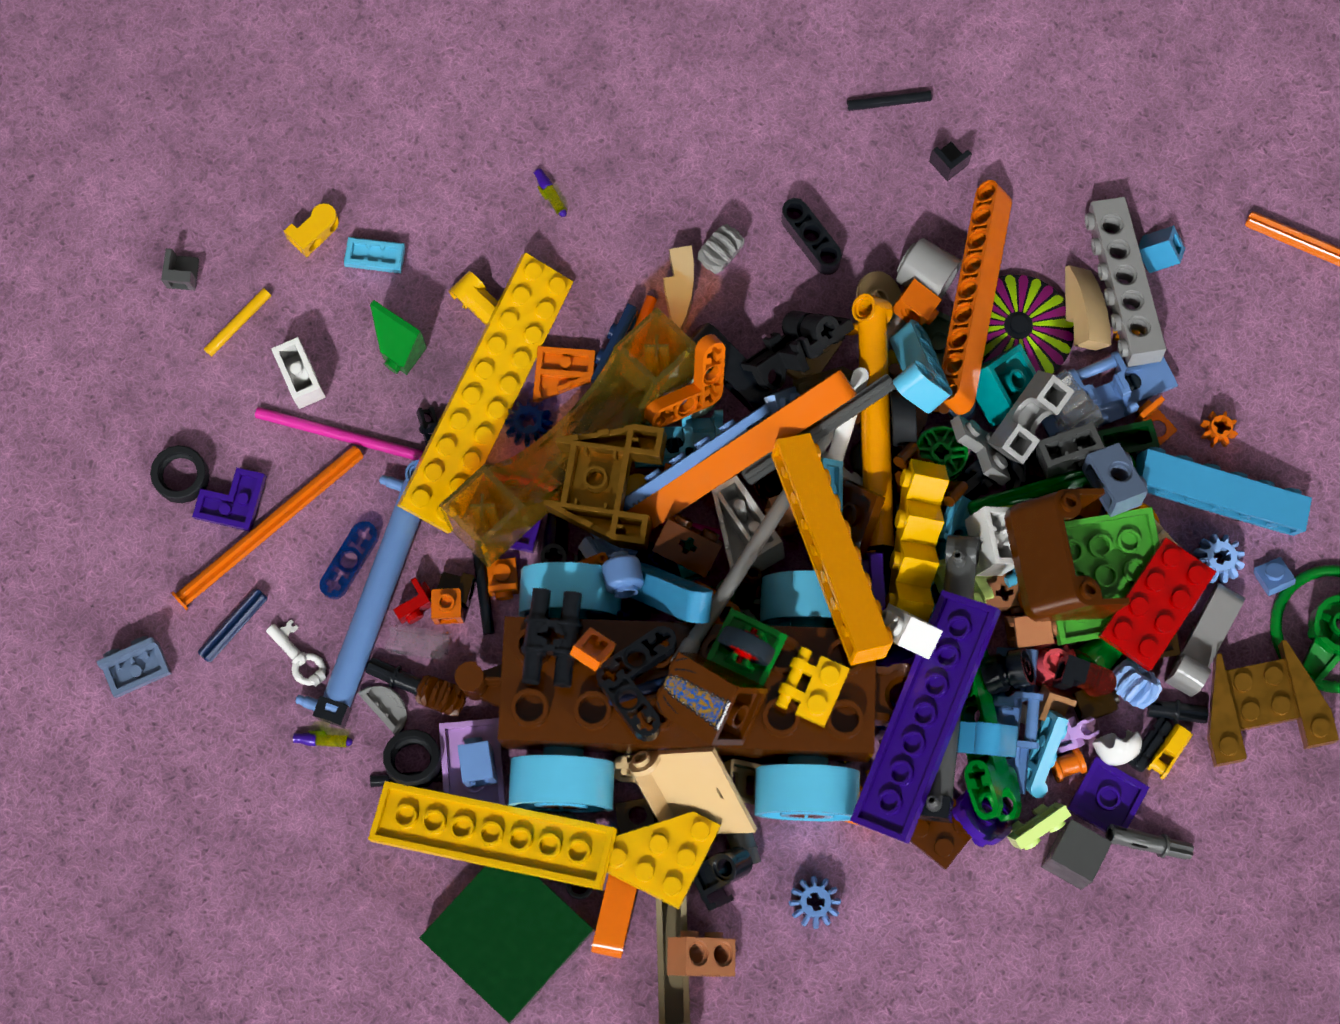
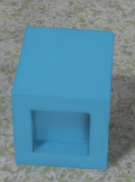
[1139,225,1186,273]

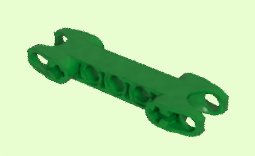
[960,648,1022,822]

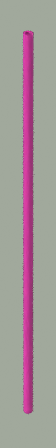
[255,407,724,543]

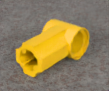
[448,271,498,325]

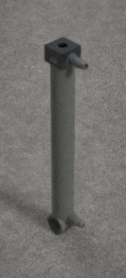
[919,535,980,823]

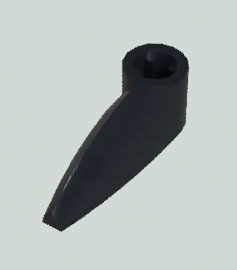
[540,489,568,563]

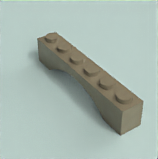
[656,897,690,1024]

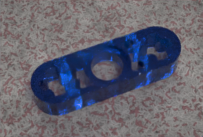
[320,521,379,600]

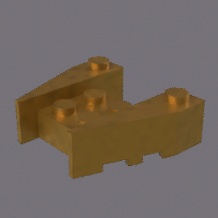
[544,424,667,552]
[1207,640,1339,767]

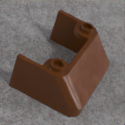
[1004,488,1130,622]

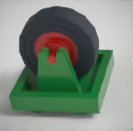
[706,608,788,686]

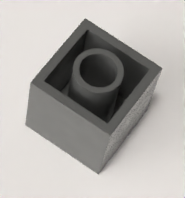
[1041,819,1112,890]

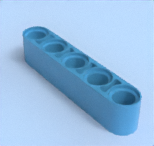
[631,562,713,623]

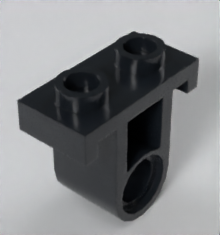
[694,846,753,912]

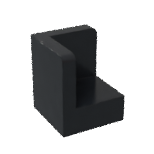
[929,142,972,181]

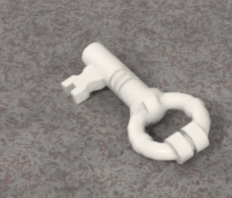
[266,620,326,687]

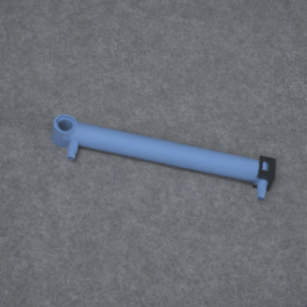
[295,460,421,729]

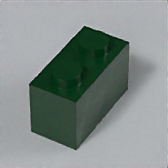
[1097,419,1160,461]

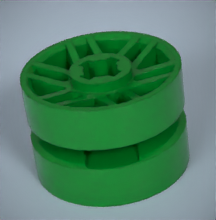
[917,426,968,481]

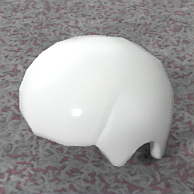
[1092,730,1142,766]

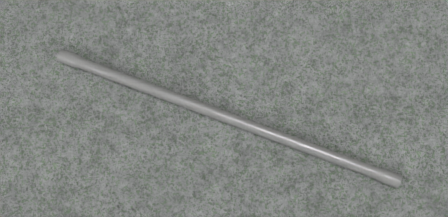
[670,314,906,662]

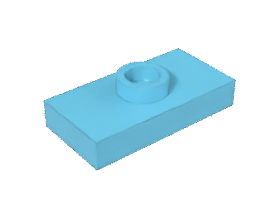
[344,237,406,274]

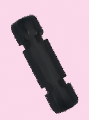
[1128,717,1173,772]

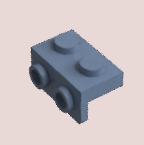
[97,636,172,698]

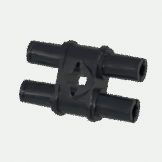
[521,588,583,688]

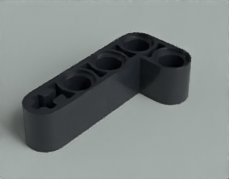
[680,323,778,412]

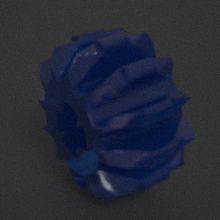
[504,398,554,449]

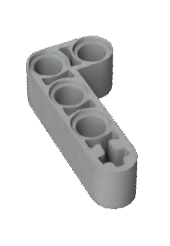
[1164,583,1245,697]

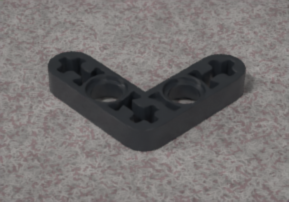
[596,626,677,741]

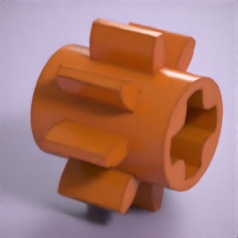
[1200,411,1238,448]

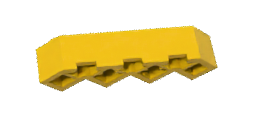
[885,459,949,622]

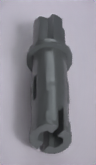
[1105,824,1194,860]

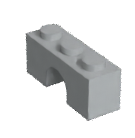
[987,370,1075,464]

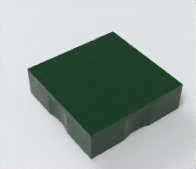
[419,866,595,1024]

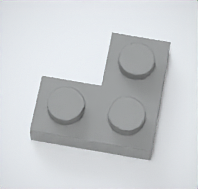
[950,415,1011,486]

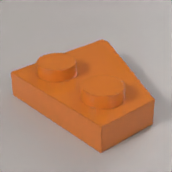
[533,346,596,403]

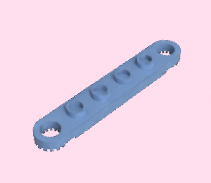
[623,404,772,512]

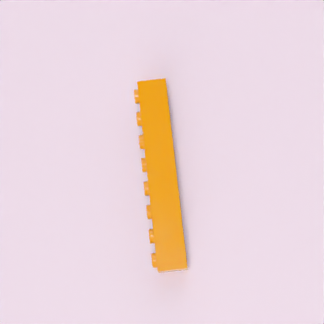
[771,433,893,666]

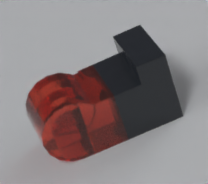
[1052,654,1117,697]

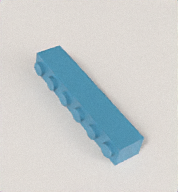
[1135,447,1312,536]

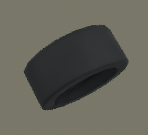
[890,391,917,447]
[150,445,210,504]
[383,729,442,788]

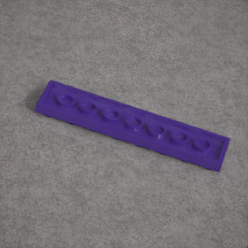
[850,590,1001,844]

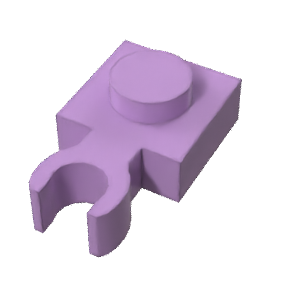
[1056,716,1100,754]

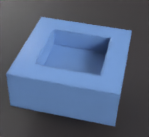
[1253,557,1296,596]

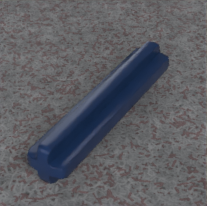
[198,588,267,662]

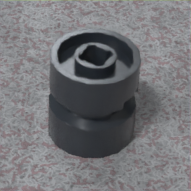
[981,647,1035,695]

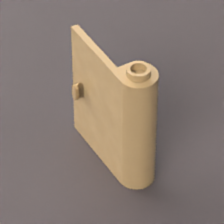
[628,747,757,834]

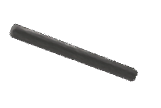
[742,374,896,485]

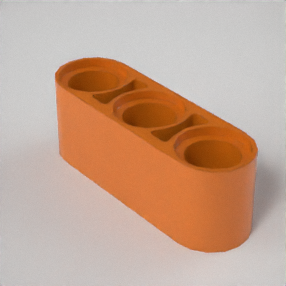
[591,874,637,959]

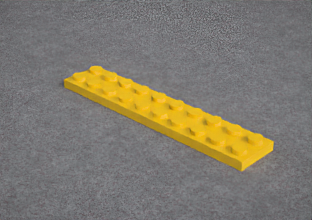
[397,252,574,534]

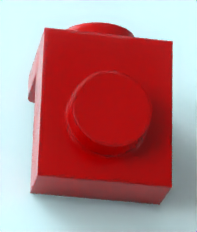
[393,577,431,624]

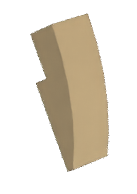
[663,245,694,340]
[1065,265,1112,351]

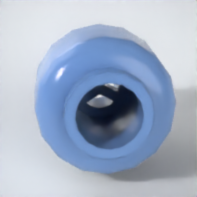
[602,551,644,599]

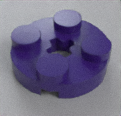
[952,789,1012,847]

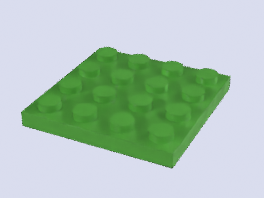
[1056,507,1160,646]

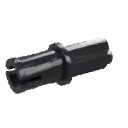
[366,657,422,696]
[1146,699,1209,724]

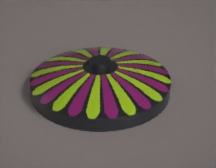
[982,274,1074,374]

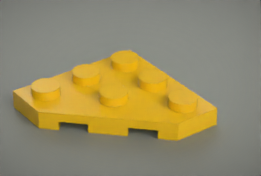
[607,811,721,910]

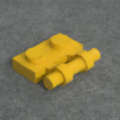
[776,647,850,727]

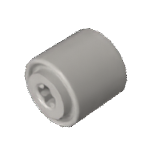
[896,238,962,299]

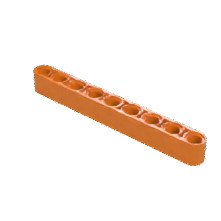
[942,180,1012,415]
[626,369,857,530]

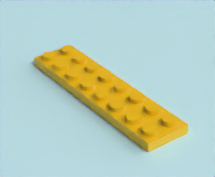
[368,781,617,890]

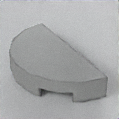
[357,686,407,735]

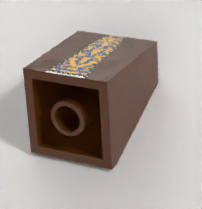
[653,652,769,745]

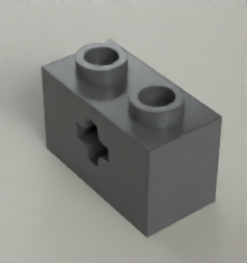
[1036,422,1105,479]

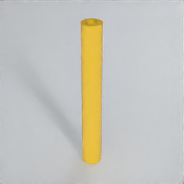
[203,288,271,357]

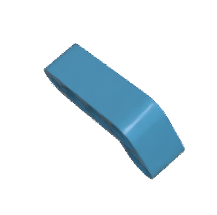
[957,721,1018,758]

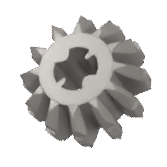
[698,224,744,274]

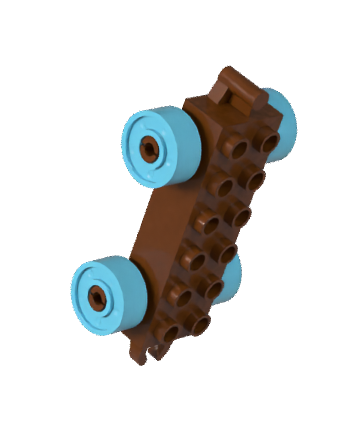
[455,562,912,822]

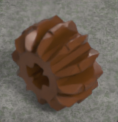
[415,675,466,717]

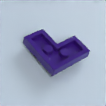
[192,467,267,532]

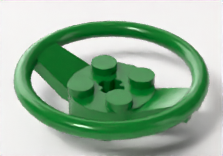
[1270,565,1340,693]

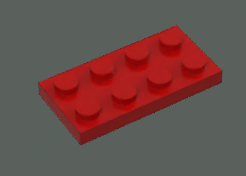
[1098,537,1216,671]

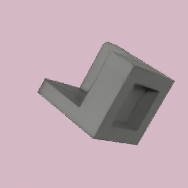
[161,248,199,291]

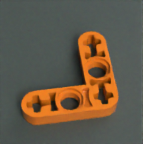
[644,334,726,428]

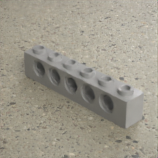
[1085,197,1166,367]

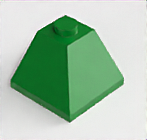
[370,300,427,375]

